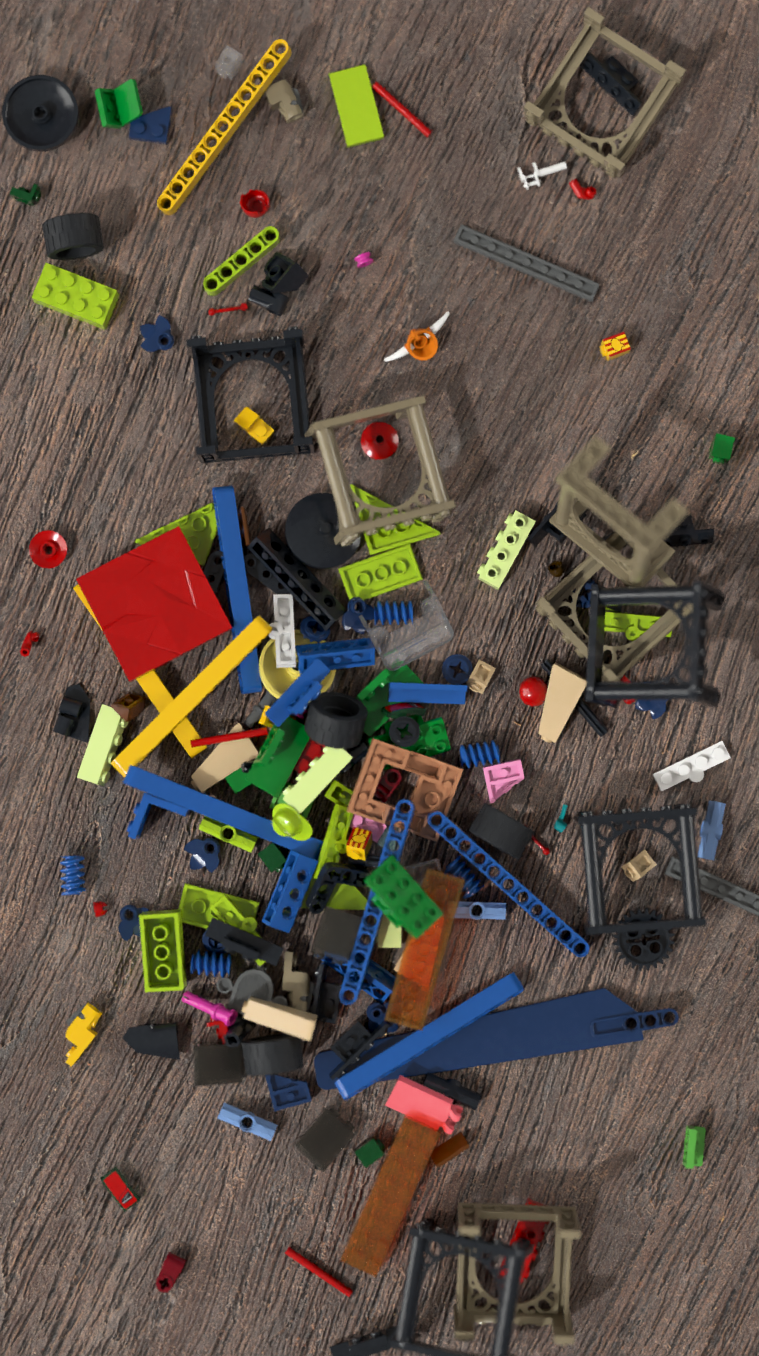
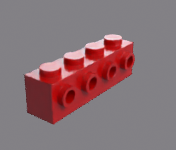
[499,1198,550,1284]

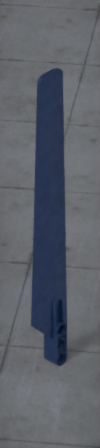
[314,988,679,1090]

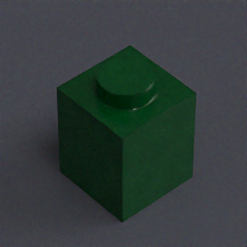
[258,843,287,873]
[354,1136,385,1168]

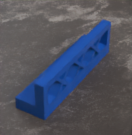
[295,638,375,673]
[388,682,467,704]
[320,935,400,1004]

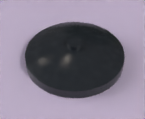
[2,75,79,152]
[285,493,361,569]

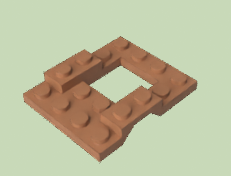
[346,738,463,842]

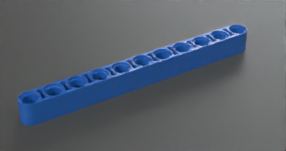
[212,485,262,694]
[123,765,324,860]
[339,799,415,1005]
[427,810,589,957]
[334,973,525,1100]

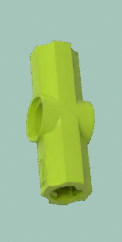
[199,816,258,853]

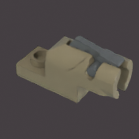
[258,78,304,123]
[282,950,315,1012]

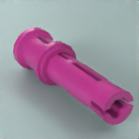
[182,991,237,1027]

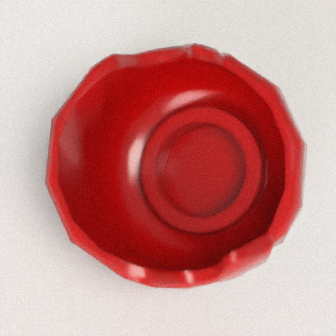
[239,189,270,218]
[519,676,548,707]

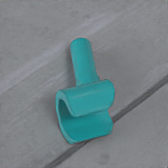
[554,804,568,832]

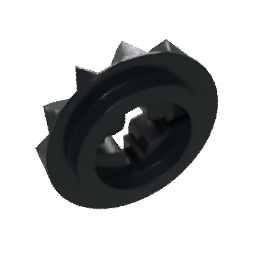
[389,716,420,747]

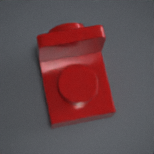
[207,1017,229,1043]

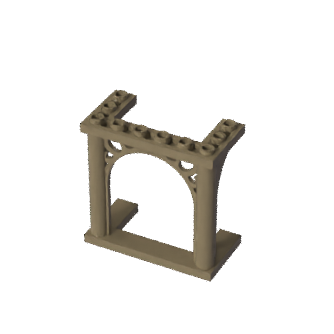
[524,7,686,179]
[304,395,456,547]
[549,436,688,587]
[535,529,692,682]
[453,1202,580,1345]

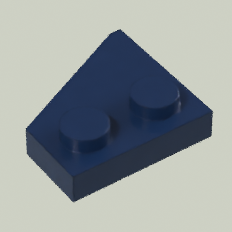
[129,106,172,145]
[265,1075,312,1111]

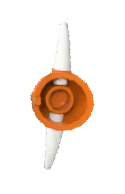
[384,312,450,362]

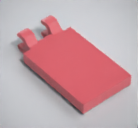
[385,1075,464,1135]

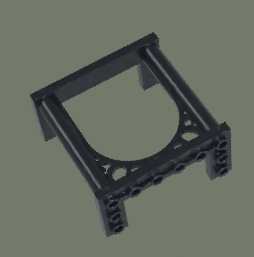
[186,326,315,464]
[586,581,725,708]
[574,804,706,935]
[390,1218,535,1356]

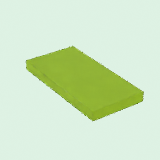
[329,65,384,148]
[338,544,423,601]
[178,883,260,929]

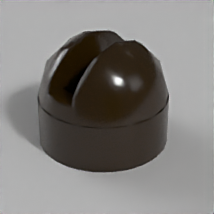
[548,561,565,578]

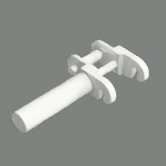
[517,161,567,190]

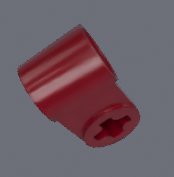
[374,768,402,803]
[156,1252,186,1293]

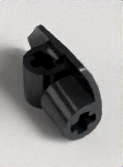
[53,683,90,743]
[123,1022,180,1060]

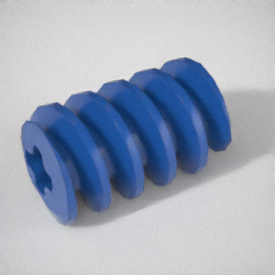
[374,600,413,625]
[459,740,501,769]
[60,855,86,895]
[443,856,484,899]
[190,950,231,978]

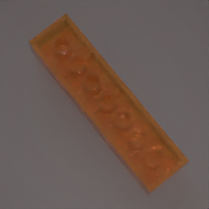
[384,867,465,1031]
[340,1114,441,1277]

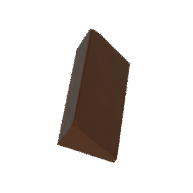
[237,507,251,548]
[111,692,146,722]
[430,1132,469,1168]

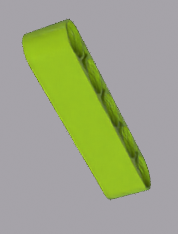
[203,226,280,296]

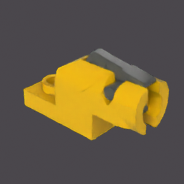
[65,1003,102,1067]

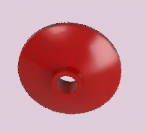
[361,422,399,460]
[29,530,67,569]

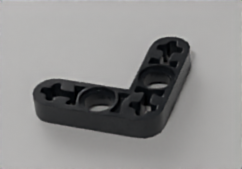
[306,862,371,914]

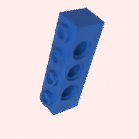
[262,850,318,933]

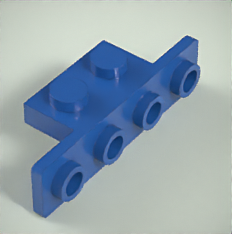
[265,658,330,727]

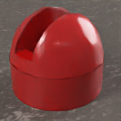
[93,901,108,917]

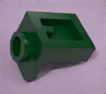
[10,183,41,207]

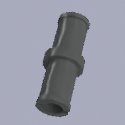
[243,692,276,729]

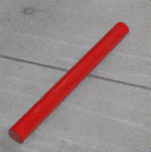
[372,82,432,138]
[190,727,268,748]
[285,1247,353,1297]

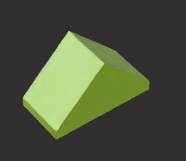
[324,780,353,807]

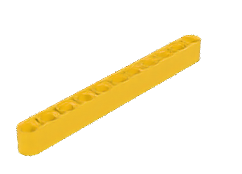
[157,39,291,215]
[73,584,207,758]
[111,615,273,778]

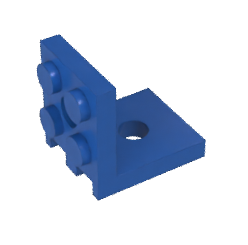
[127,793,191,839]

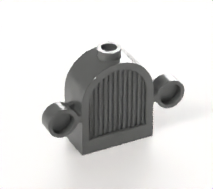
[217,964,288,1015]

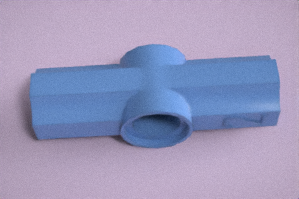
[697,800,726,860]
[447,901,506,920]
[218,1102,278,1141]

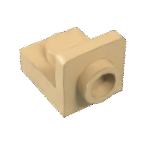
[466,660,496,694]
[622,850,656,882]

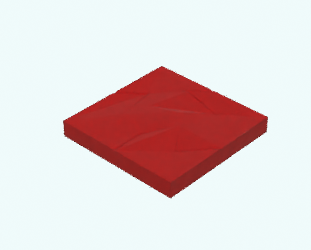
[76,526,233,682]

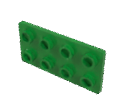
[356,658,424,737]
[368,713,451,770]
[245,716,310,798]
[364,855,443,939]

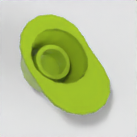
[272,803,313,841]

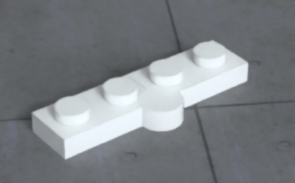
[268,594,296,668]
[653,741,731,791]

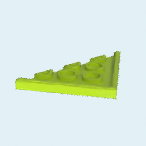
[350,484,441,556]
[135,503,217,567]
[285,873,368,910]

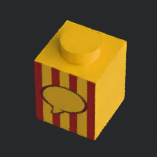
[599,332,631,361]
[346,827,373,861]

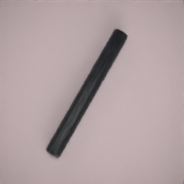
[541,659,608,737]

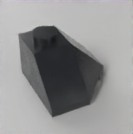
[262,251,309,293]

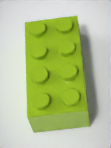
[32,263,119,330]
[139,909,187,992]

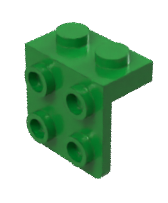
[95,79,143,129]

